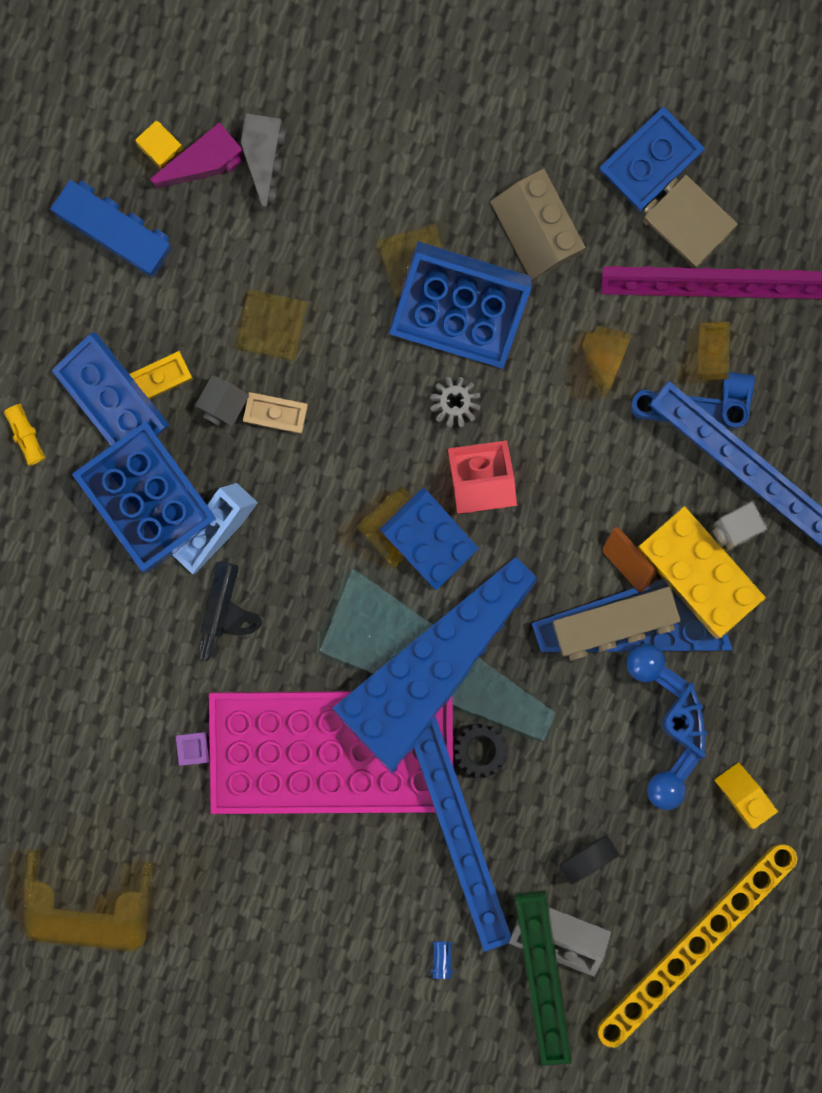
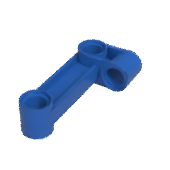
[630,371,755,431]

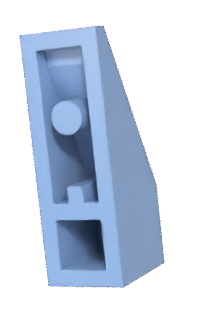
[173,483,258,574]

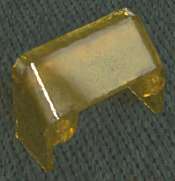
[23,849,155,951]

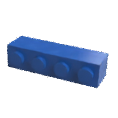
[51,180,173,278]

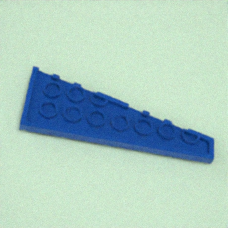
[333,557,537,774]

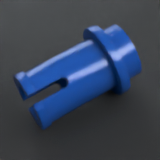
[430,942,454,979]

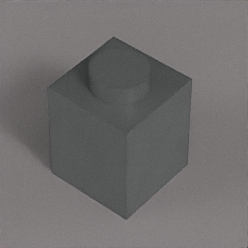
[195,375,249,426]

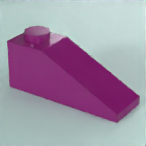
[150,122,244,189]

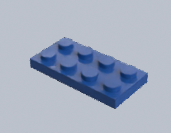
[52,332,170,446]

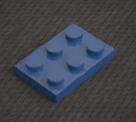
[599,106,705,212]
[379,488,479,590]

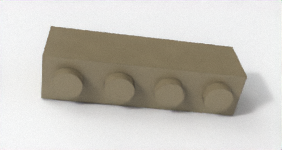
[552,587,681,661]

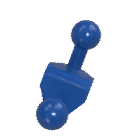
[627,644,707,810]

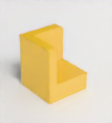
[135,121,184,169]

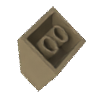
[490,169,586,280]

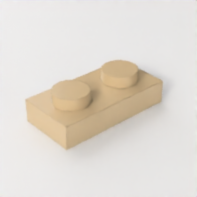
[243,392,308,434]

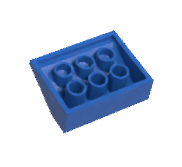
[389,241,532,369]
[72,421,216,574]

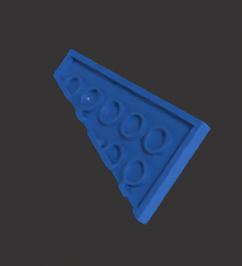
[532,579,733,652]

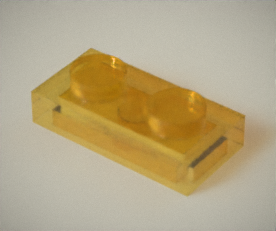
[698,322,731,380]

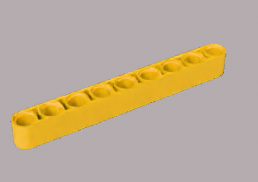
[597,844,797,1047]

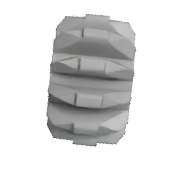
[430,377,480,428]

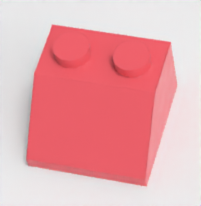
[448,440,517,514]

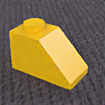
[714,762,778,830]

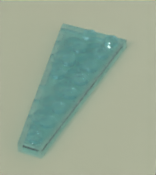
[319,569,555,741]

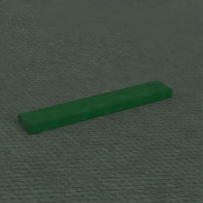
[515,890,573,1066]

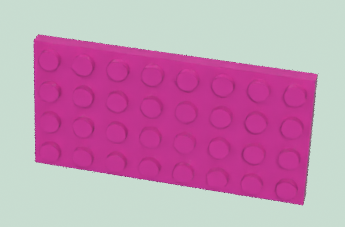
[209,691,453,814]

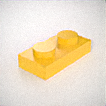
[130,351,192,399]

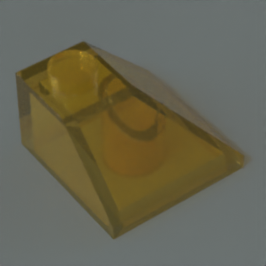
[581,326,632,398]

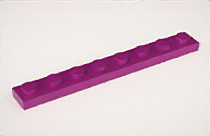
[601,266,822,299]

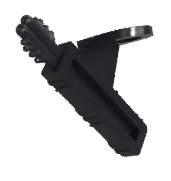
[198,561,262,661]

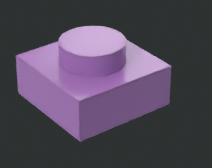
[176,732,210,766]

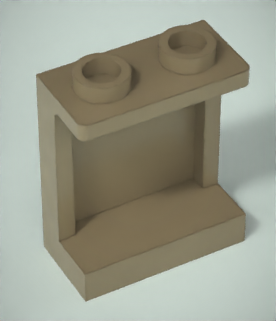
[643,175,738,268]

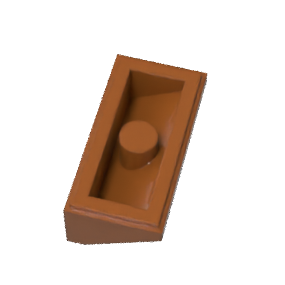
[603,527,657,592]

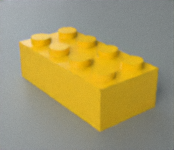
[638,506,766,640]

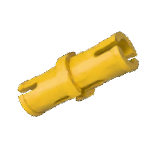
[4,404,46,466]

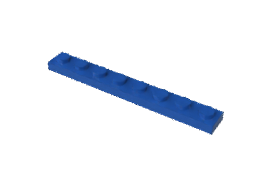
[648,381,822,548]
[414,716,511,952]

